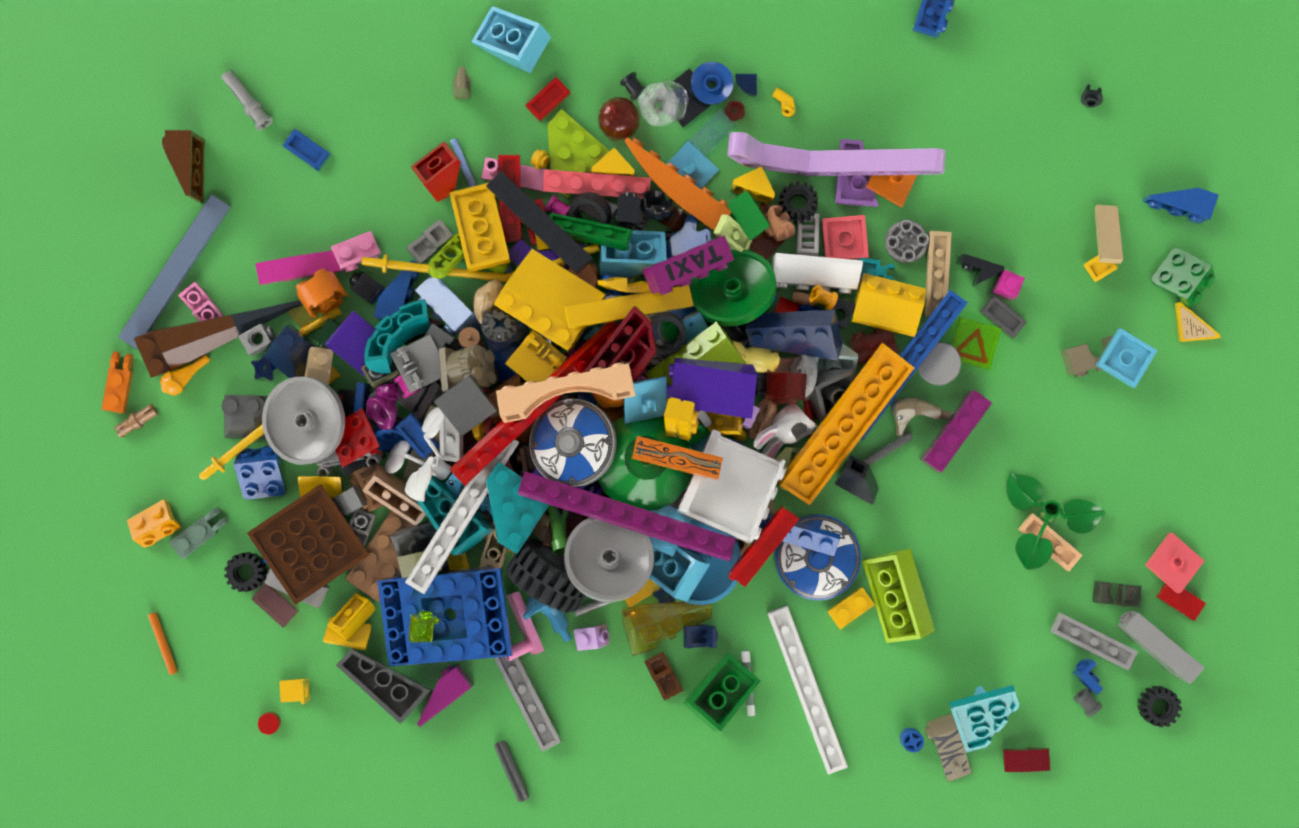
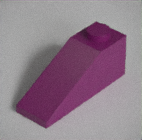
[417,664,474,727]

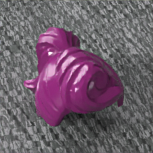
[366,383,400,430]

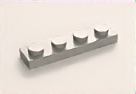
[1049,612,1138,671]

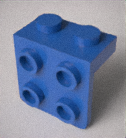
[233,446,286,500]

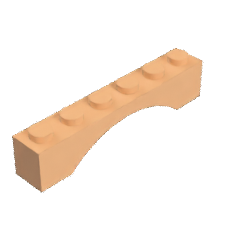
[496,363,636,423]

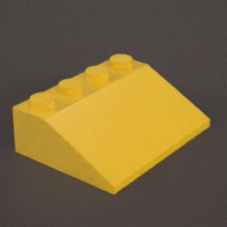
[494,249,606,351]

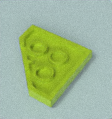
[547,109,609,200]

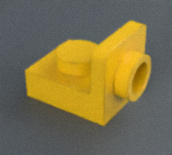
[1083,255,1119,282]

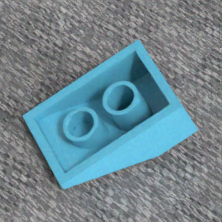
[471,6,551,73]
[599,230,667,278]
[649,546,710,601]

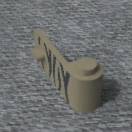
[924,713,972,782]

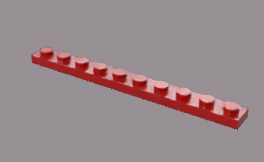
[449,321,618,486]

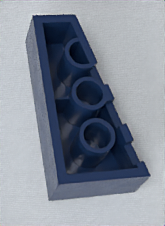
[746,310,843,361]

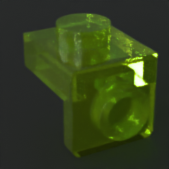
[408,611,439,642]

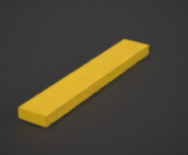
[564,285,694,329]

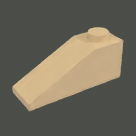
[305,347,333,384]

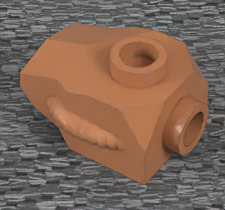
[765,205,795,241]

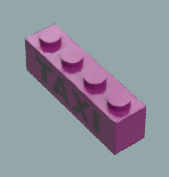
[642,236,734,296]
[919,390,992,473]

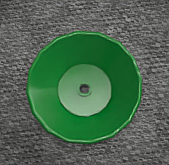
[598,417,692,511]

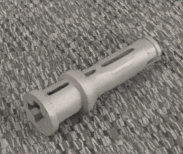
[221,70,273,130]

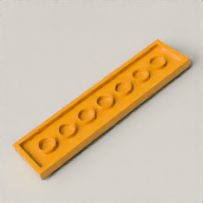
[777,343,914,506]

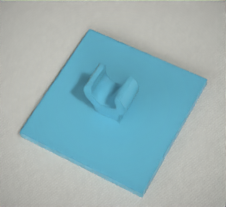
[666,141,719,189]
[624,376,667,424]

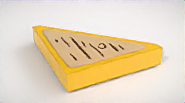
[1175,302,1221,342]

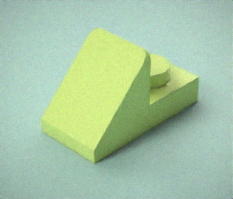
[713,214,752,252]

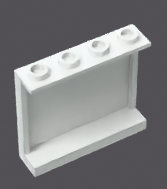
[677,429,786,544]

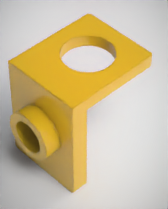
[279,678,311,704]

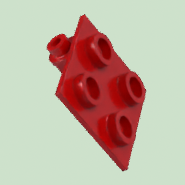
[335,408,380,467]

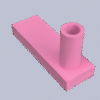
[481,157,544,192]
[506,591,544,661]

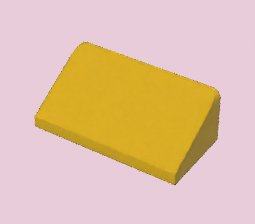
[298,476,344,498]
[327,593,376,641]
[323,617,372,650]

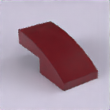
[1003,747,1051,772]

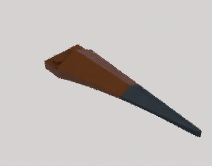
[134,300,302,378]

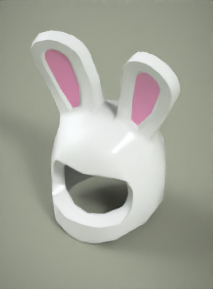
[753,403,817,459]

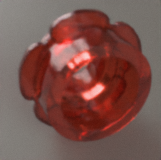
[724,100,745,122]

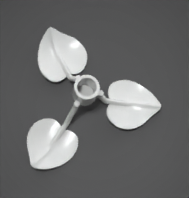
[385,407,451,501]

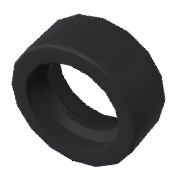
[569,192,612,224]
[650,312,686,356]

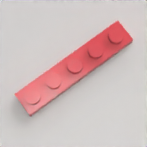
[542,169,651,199]

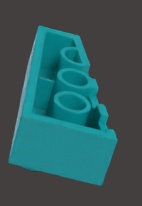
[417,475,495,555]

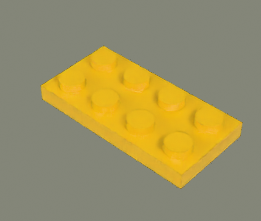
[449,183,511,273]

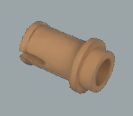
[791,289,818,309]

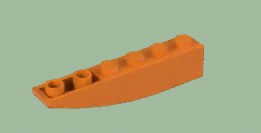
[625,138,732,231]

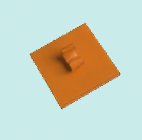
[865,175,917,208]

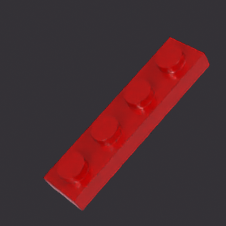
[498,155,522,242]

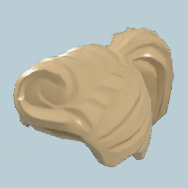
[473,279,504,324]

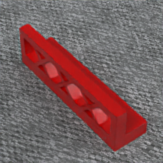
[728,505,799,587]

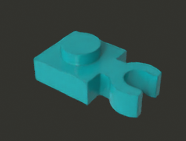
[858,258,895,280]

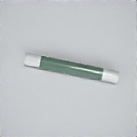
[741,650,756,716]

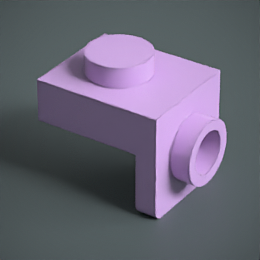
[574,623,610,651]

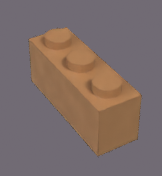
[362,464,426,526]

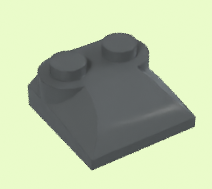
[221,395,268,439]

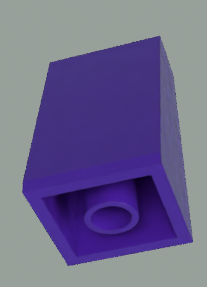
[666,357,757,419]

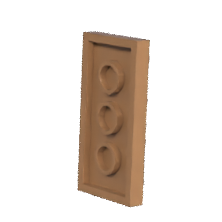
[345,511,413,603]

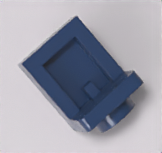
[683,624,718,648]

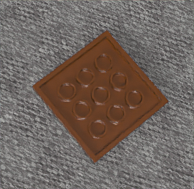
[247,484,370,605]

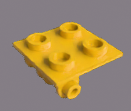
[505,330,567,382]

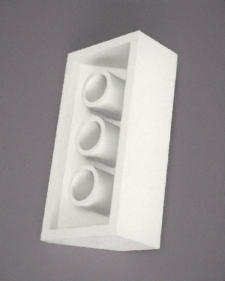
[771,253,863,294]

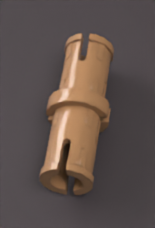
[114,404,159,438]

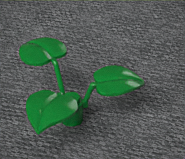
[1006,473,1105,570]

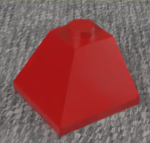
[411,142,461,202]

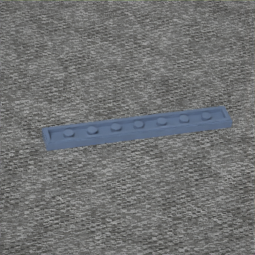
[118,194,231,349]

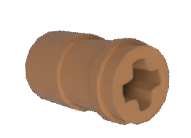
[458,327,485,349]

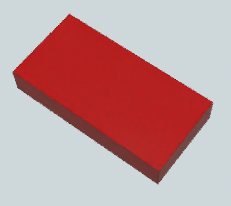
[525,77,571,122]
[1156,583,1206,621]

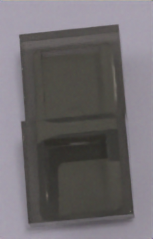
[1092,581,1141,607]

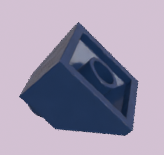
[264,324,319,378]

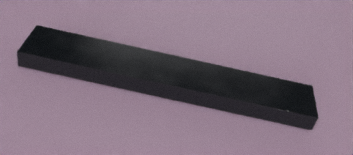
[486,171,593,275]

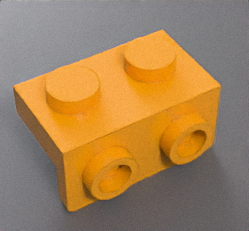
[127,499,181,548]

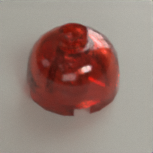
[598,97,640,141]

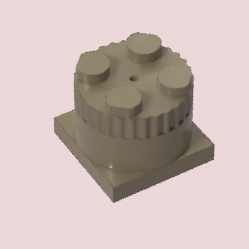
[439,345,497,392]

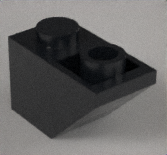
[835,455,879,505]

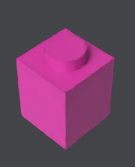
[991,270,1025,300]

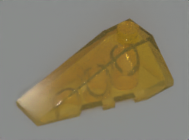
[622,602,712,656]

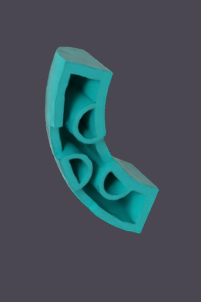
[364,299,430,373]

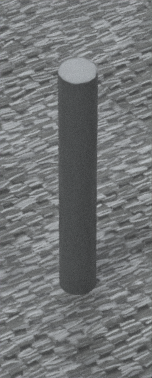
[862,432,913,465]

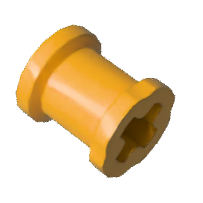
[809,284,838,310]

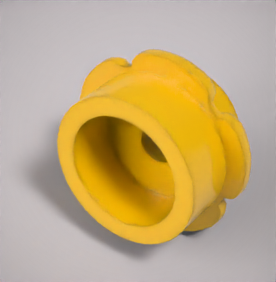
[531,149,550,170]

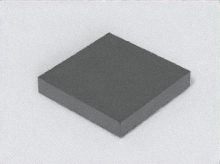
[434,375,497,436]

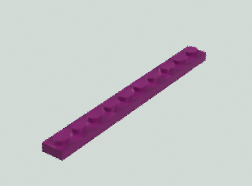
[517,471,735,561]

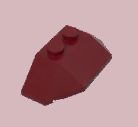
[583,306,657,382]

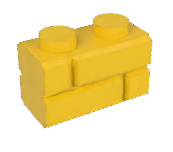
[664,397,699,441]

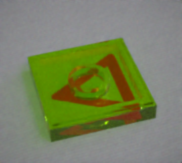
[951,317,1002,370]

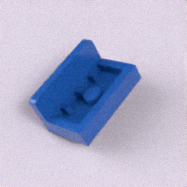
[912,0,955,38]

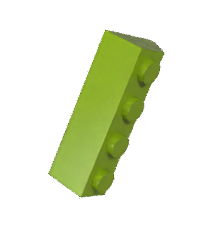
[646,322,746,402]
[862,548,935,643]

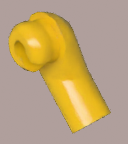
[772,87,795,117]

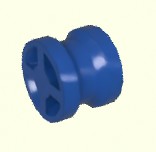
[900,728,924,753]

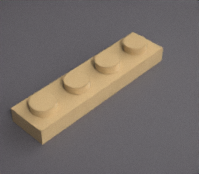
[924,231,952,317]

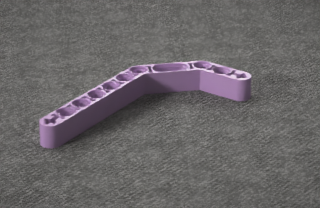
[727,132,946,176]

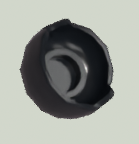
[641,190,674,220]

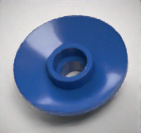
[691,62,733,105]

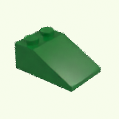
[683,653,760,732]

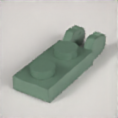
[169,507,229,559]

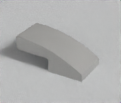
[406,219,454,264]

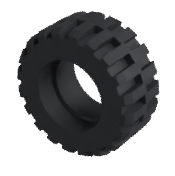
[507,538,586,613]

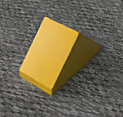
[591,148,635,177]

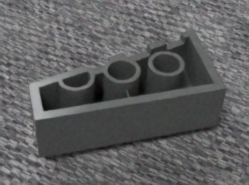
[396,323,462,413]
[336,648,431,724]

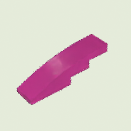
[255,251,346,285]

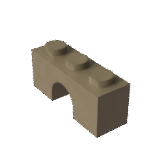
[1061,331,1129,378]

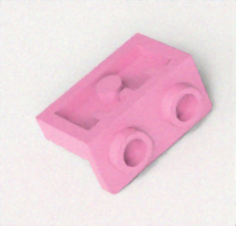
[331,231,381,272]

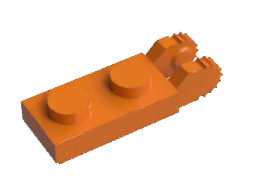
[101,351,134,413]

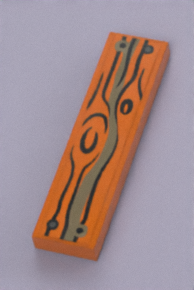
[631,436,723,480]

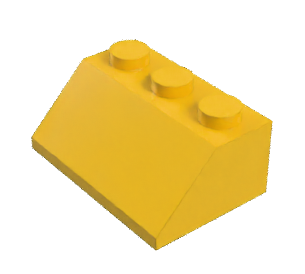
[852,273,926,337]

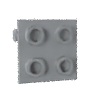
[390,335,441,393]

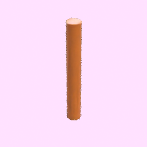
[148,612,178,675]

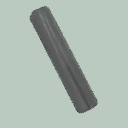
[494,740,529,802]

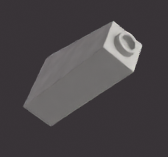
[1117,610,1205,684]

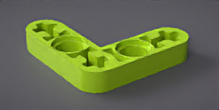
[429,233,509,279]

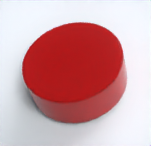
[258,712,281,735]

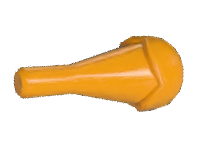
[160,354,210,396]

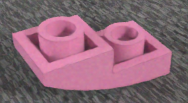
[178,281,224,321]

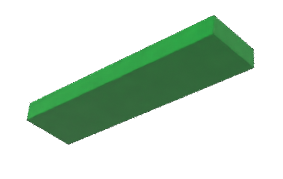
[549,213,633,250]

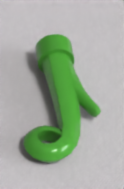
[548,505,569,554]

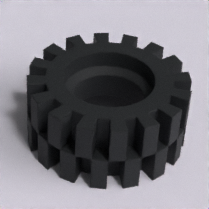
[779,181,818,224]
[224,552,267,592]
[1137,686,1182,728]

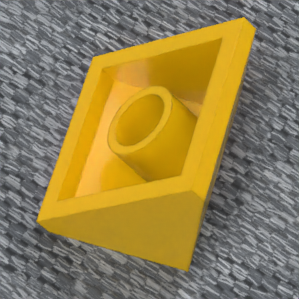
[730,166,775,205]

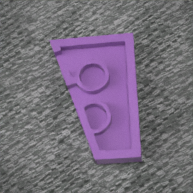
[835,139,878,207]

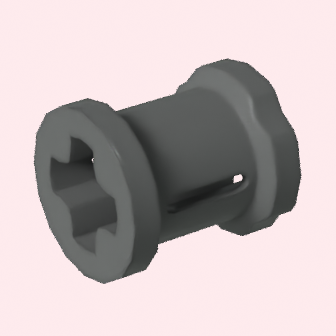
[1073,688,1102,717]

